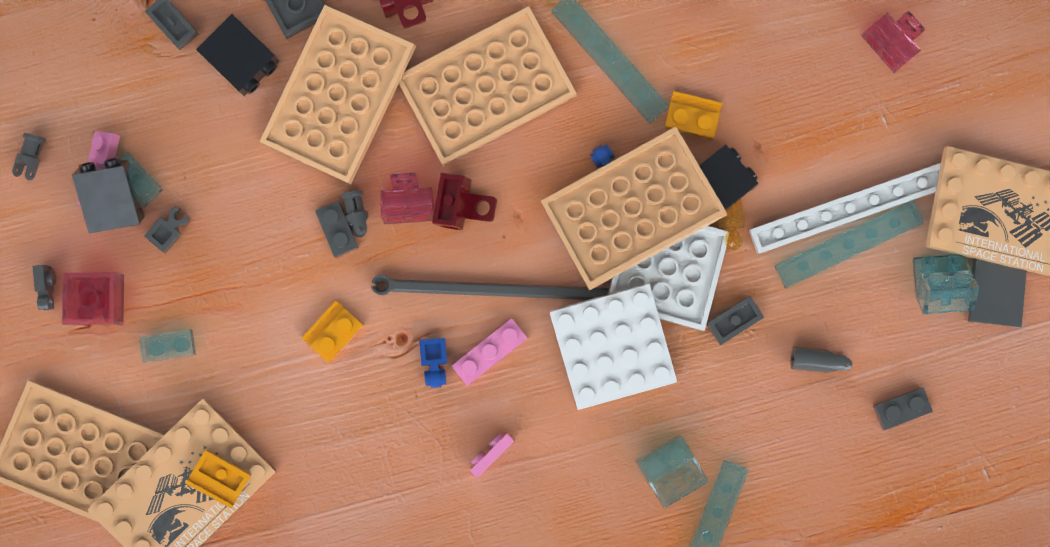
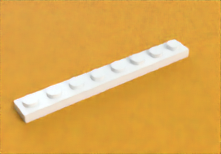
[749,163,941,254]

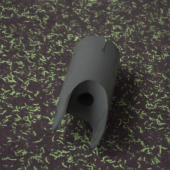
[790,347,853,373]

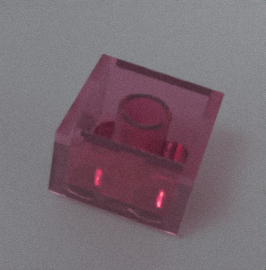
[62,272,124,326]

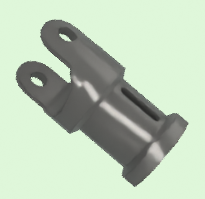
[12,133,46,180]
[340,190,369,237]

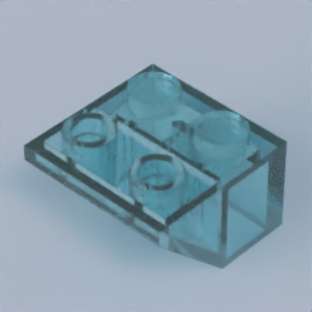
[913,254,979,314]
[635,435,709,508]

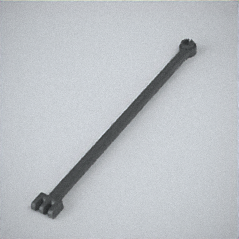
[371,275,609,300]

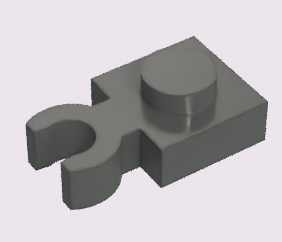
[144,206,191,253]
[32,265,56,311]

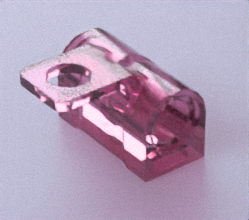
[861,11,925,73]
[380,173,434,224]

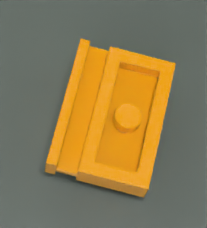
[664,91,723,140]
[302,300,364,363]
[185,449,252,509]

